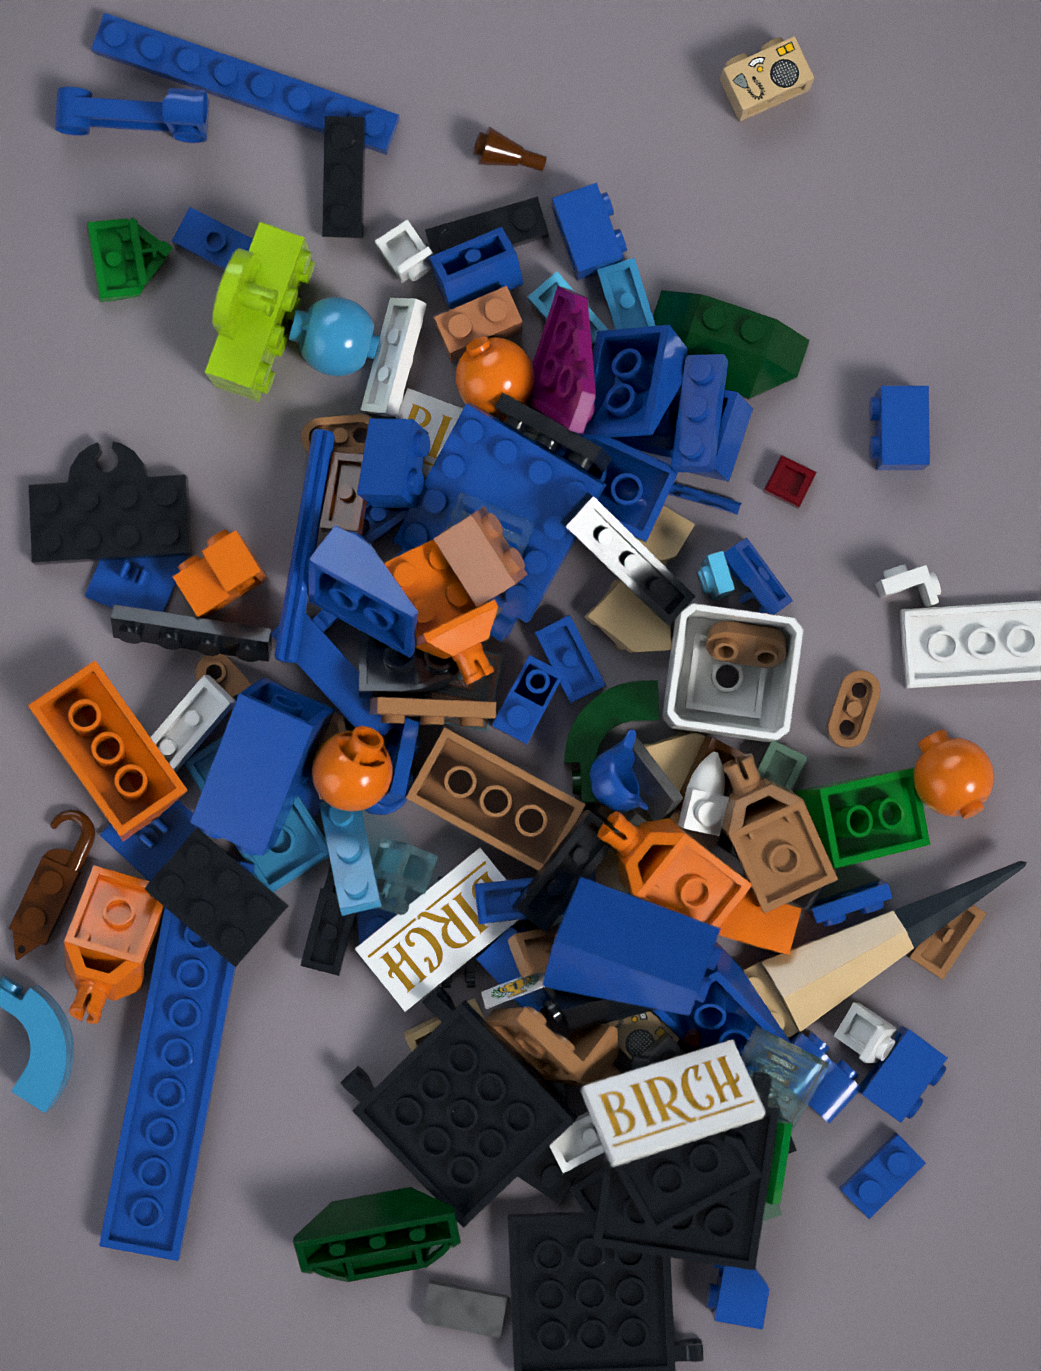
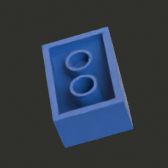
[577,325,688,439]
[610,384,753,482]
[555,432,679,542]
[308,525,418,658]
[653,942,791,1074]

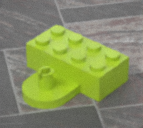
[205,222,315,402]

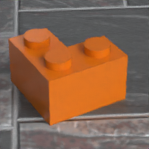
[172,529,269,618]

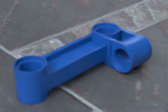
[55,87,210,143]

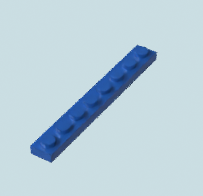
[91,13,399,155]

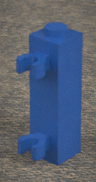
[270,609,396,738]

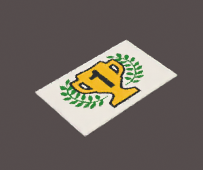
[481,972,546,1009]

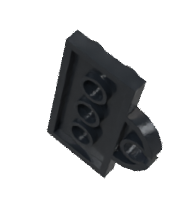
[29,441,192,565]

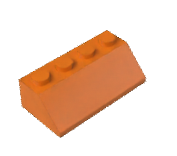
[28,660,188,841]

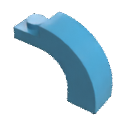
[0,975,74,1113]

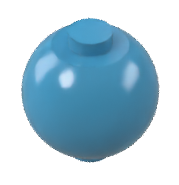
[289,297,380,377]

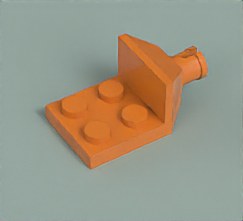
[384,539,498,685]
[598,811,752,928]
[64,865,165,1024]

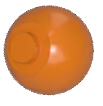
[455,336,535,422]
[312,726,393,812]
[913,729,994,819]

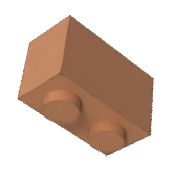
[434,286,523,362]
[434,506,527,607]

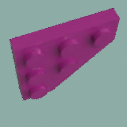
[526,286,596,434]

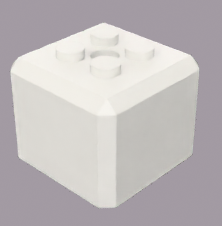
[662,604,803,742]

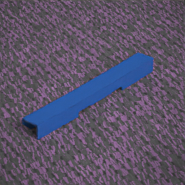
[668,483,741,515]

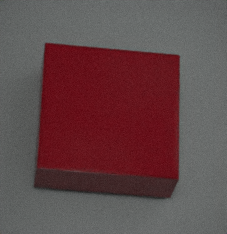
[763,455,817,509]

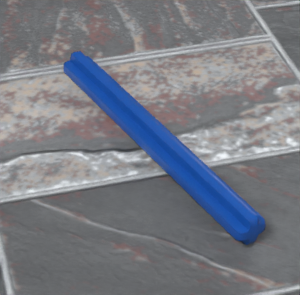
[274,429,335,663]

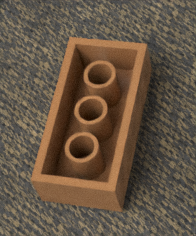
[406,727,586,871]

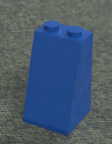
[190,677,335,856]
[542,877,723,1016]

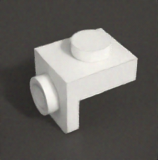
[375,219,433,283]
[875,564,941,608]
[834,1002,898,1063]

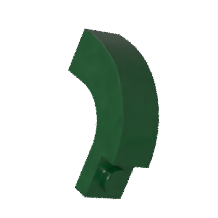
[564,680,659,802]

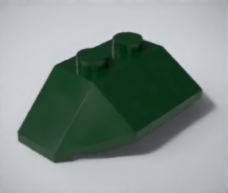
[653,290,810,400]
[293,1187,461,1282]

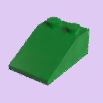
[793,767,931,869]

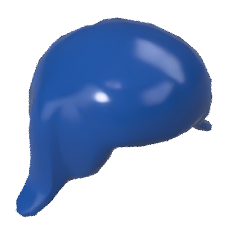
[589,729,649,813]

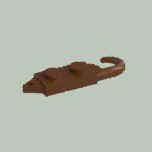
[9,809,95,960]

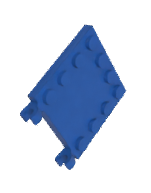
[392,403,606,642]

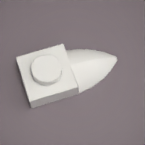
[678,752,729,836]

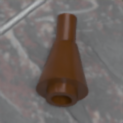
[473,126,547,171]

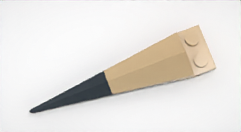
[742,861,1027,1038]

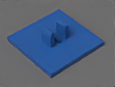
[84,555,188,612]
[100,799,201,881]

